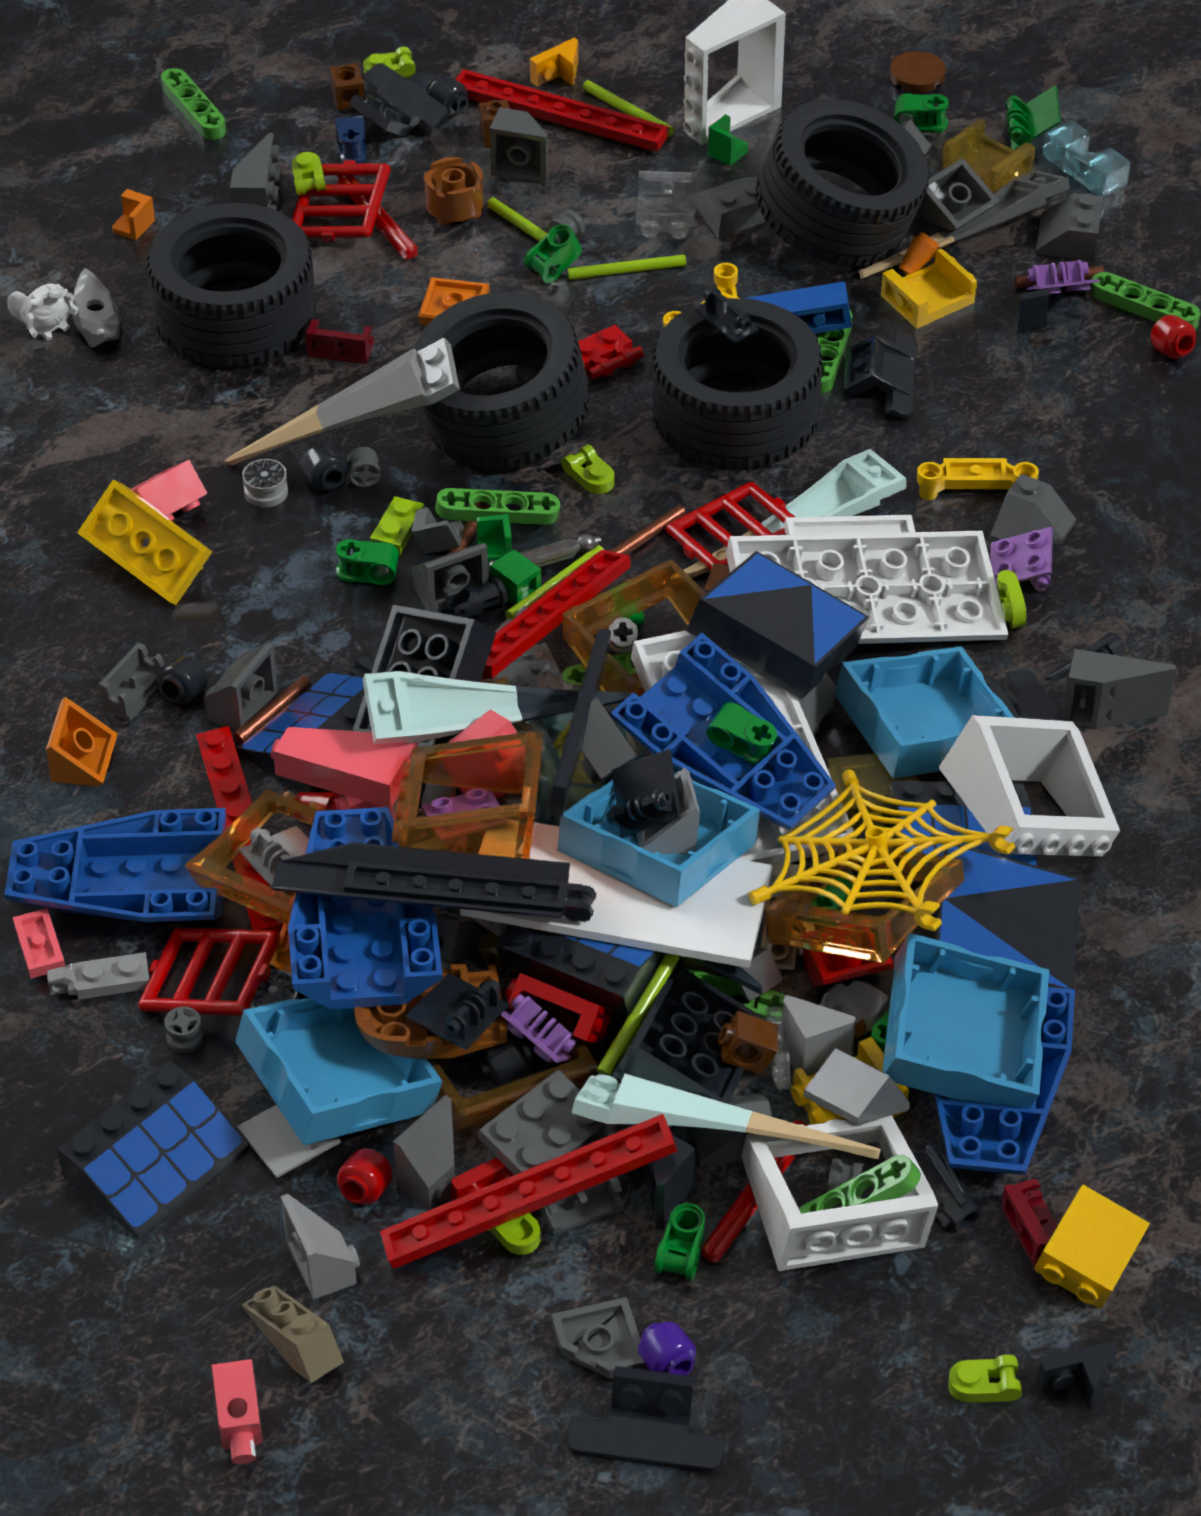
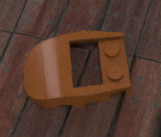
[354,964,507,1059]

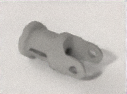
[608,617,638,654]

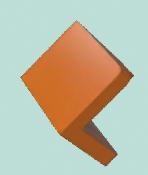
[112,189,155,240]

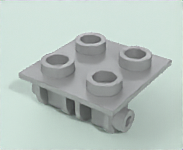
[239,826,309,896]
[237,1105,341,1178]

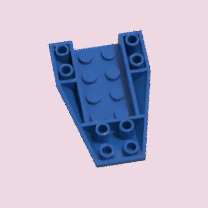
[609,633,836,831]
[288,807,442,1009]
[4,808,228,922]
[934,987,1075,1175]

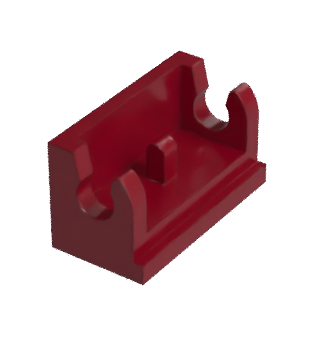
[305,319,375,364]
[1001,1179,1058,1267]

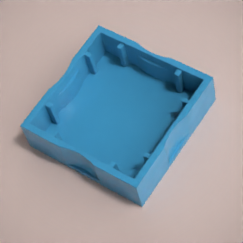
[835,646,1015,778]
[557,755,760,907]
[882,933,1049,1108]
[235,998,442,1145]

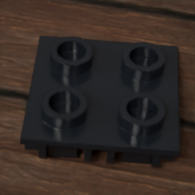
[606,749,681,838]
[405,973,509,1050]

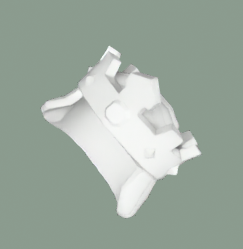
[7,283,78,340]

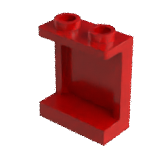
[506,973,615,1045]

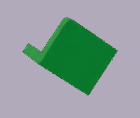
[708,114,748,166]
[476,514,512,563]
[490,550,541,605]

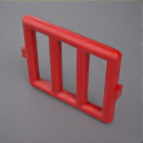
[291,160,391,242]
[666,482,795,570]
[138,927,281,1016]

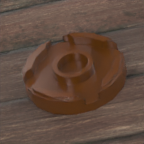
[889,51,946,93]

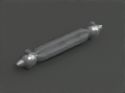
[488,534,601,578]

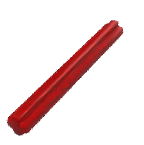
[337,175,418,260]
[701,1120,809,1263]

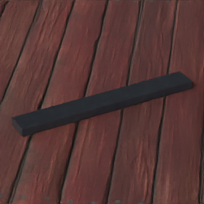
[549,629,611,817]

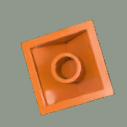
[46,697,118,787]

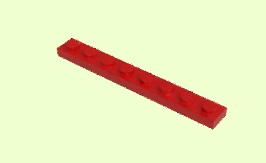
[455,69,669,152]
[482,549,631,678]
[196,726,288,934]
[380,1114,678,1269]

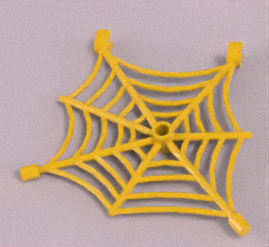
[748,769,1015,931]

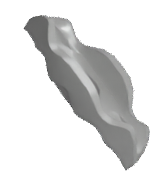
[72,268,122,347]

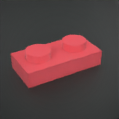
[13,908,65,979]

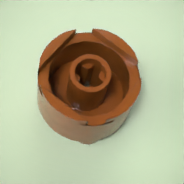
[424,157,484,225]

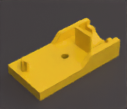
[77,480,213,605]

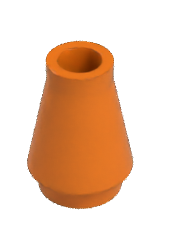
[898,232,940,275]

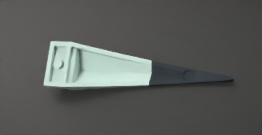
[362,671,632,744]

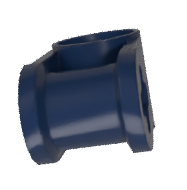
[335,116,366,164]

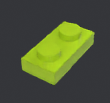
[370,496,424,555]

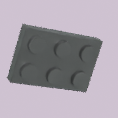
[477,1069,604,1175]

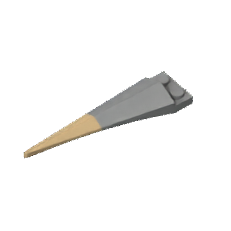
[224,338,460,466]

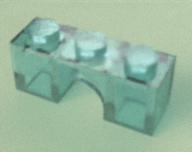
[1042,119,1130,197]

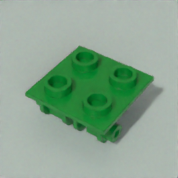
[1005,85,1061,152]

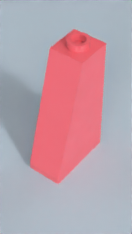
[271,727,419,809]

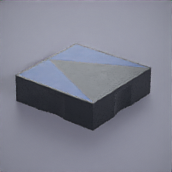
[686,551,870,699]
[925,844,1080,989]

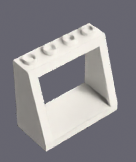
[683,0,785,145]
[939,715,1120,857]
[741,1115,938,1271]

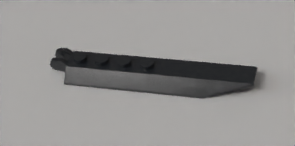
[271,842,597,923]

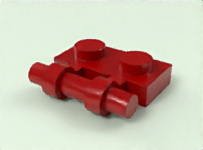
[578,325,644,380]

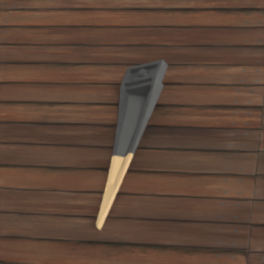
[859,170,1070,279]

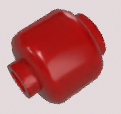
[1150,314,1196,359]
[337,1148,393,1205]

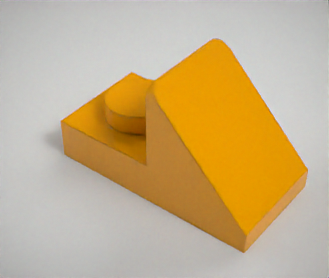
[530,38,578,87]

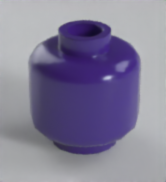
[638,1322,696,1375]

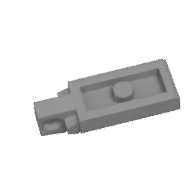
[47,952,149,999]

